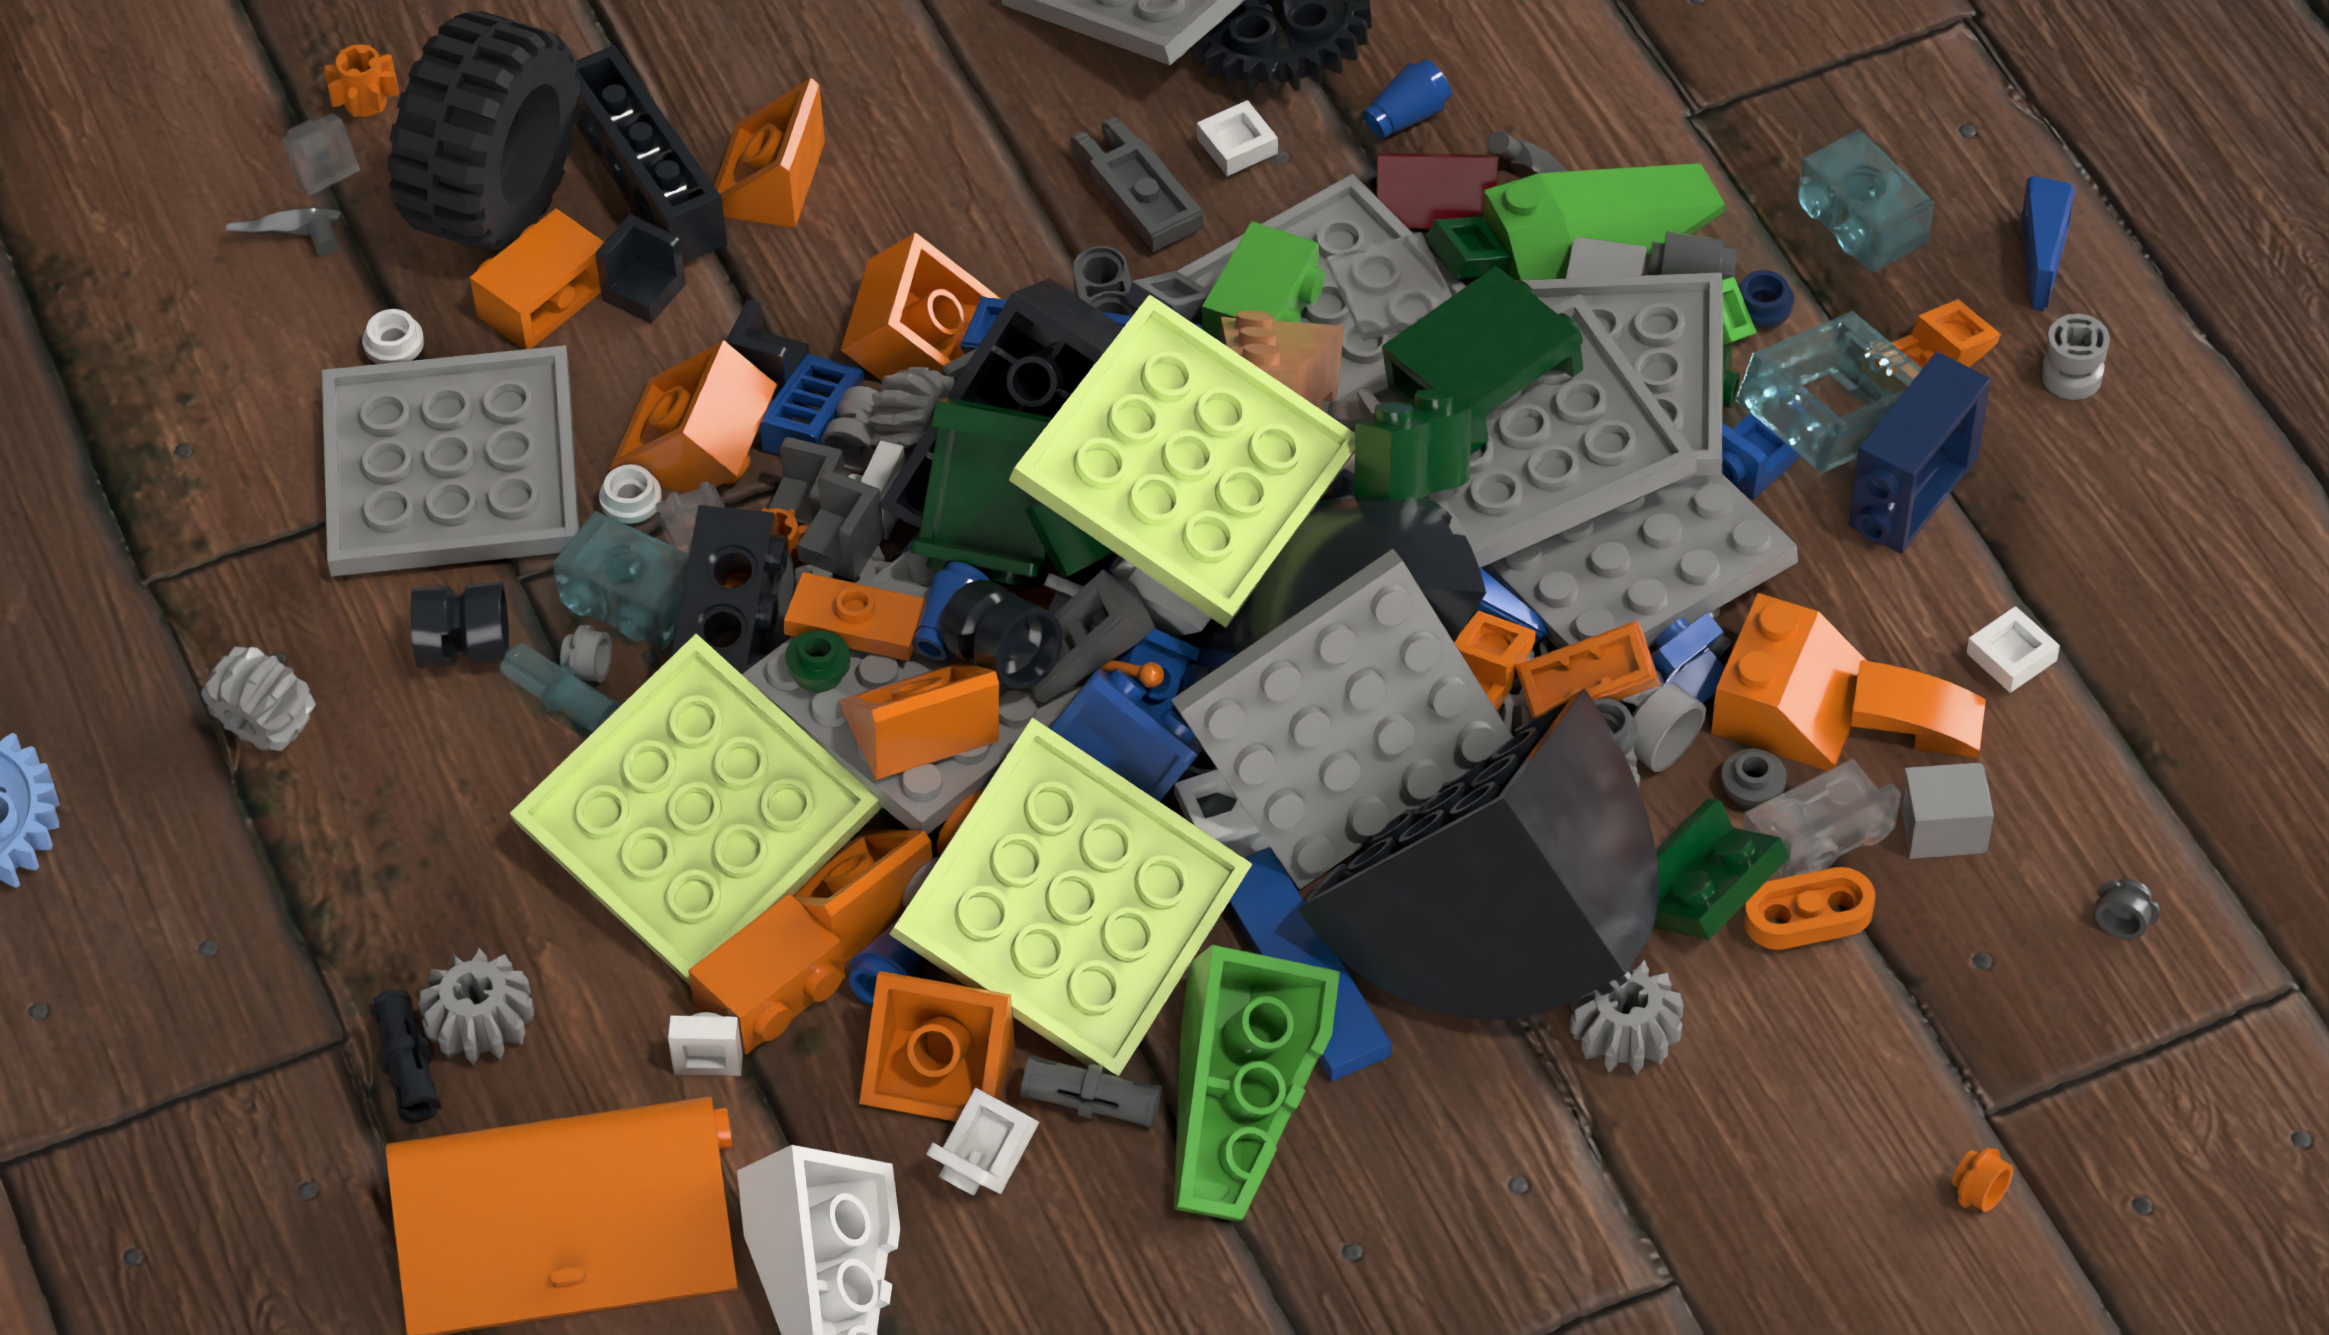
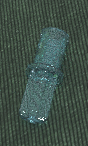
[500,643,620,734]

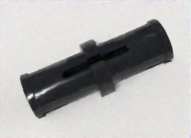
[369,990,442,1123]

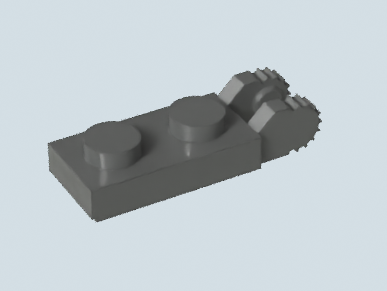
[1070,116,1204,252]

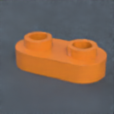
[1744,867,1875,950]

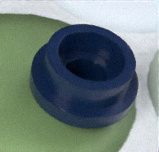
[1738,270,1794,328]

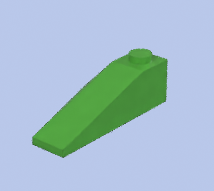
[1483,163,1725,281]
[1174,945,1340,1222]

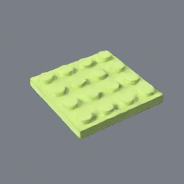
[1009,295,1355,628]
[510,634,882,986]
[889,718,1252,1077]

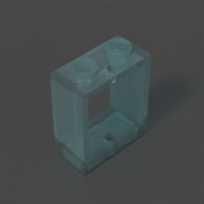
[1736,311,1922,473]

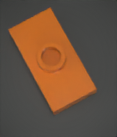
[784,572,926,661]
[1516,620,1661,719]

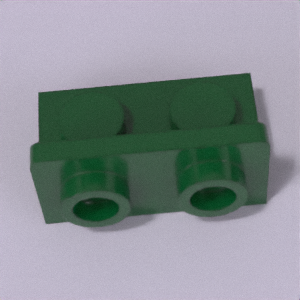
[1653,798,1790,940]

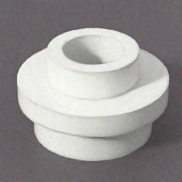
[362,309,424,364]
[599,464,662,524]

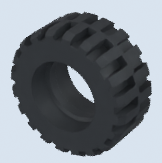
[387,10,580,252]

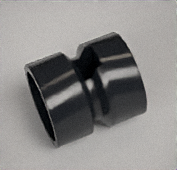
[940,579,1062,689]
[410,582,510,669]

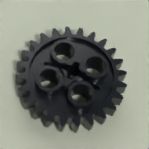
[1188,0,1372,94]

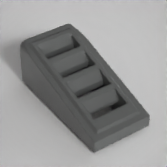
[1030,570,1155,703]

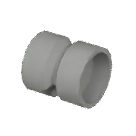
[1618,669,1706,772]

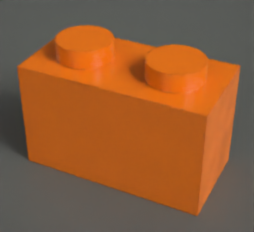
[469,208,604,350]
[688,893,846,1055]

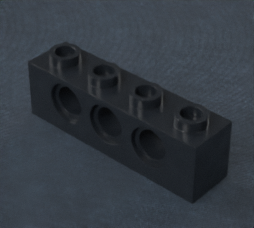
[575,45,727,263]
[671,505,789,674]

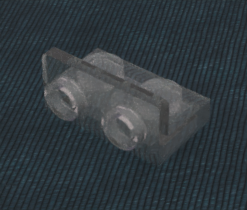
[1743,759,1901,878]

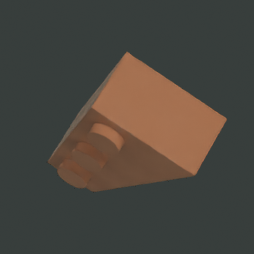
[1219,310,1344,411]

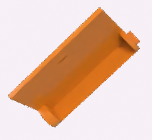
[386,1096,738,1335]

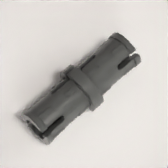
[1020,1054,1162,1128]

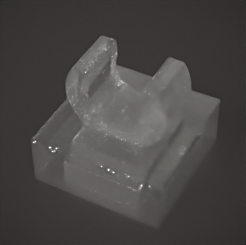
[281,113,360,196]
[655,481,725,564]

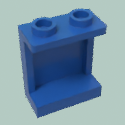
[1050,667,1202,802]

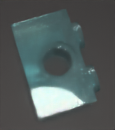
[1798,129,1935,273]
[553,511,689,650]

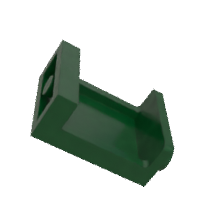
[1382,266,1583,453]
[911,397,1054,585]

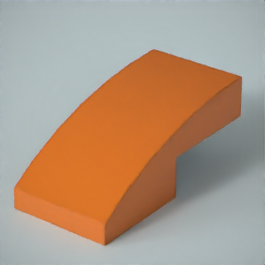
[1863,299,2001,399]
[1454,611,1536,712]
[1851,660,1986,758]

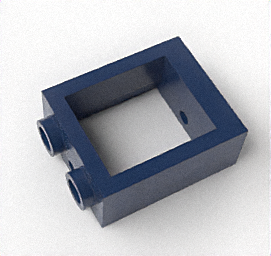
[1848,351,1991,554]

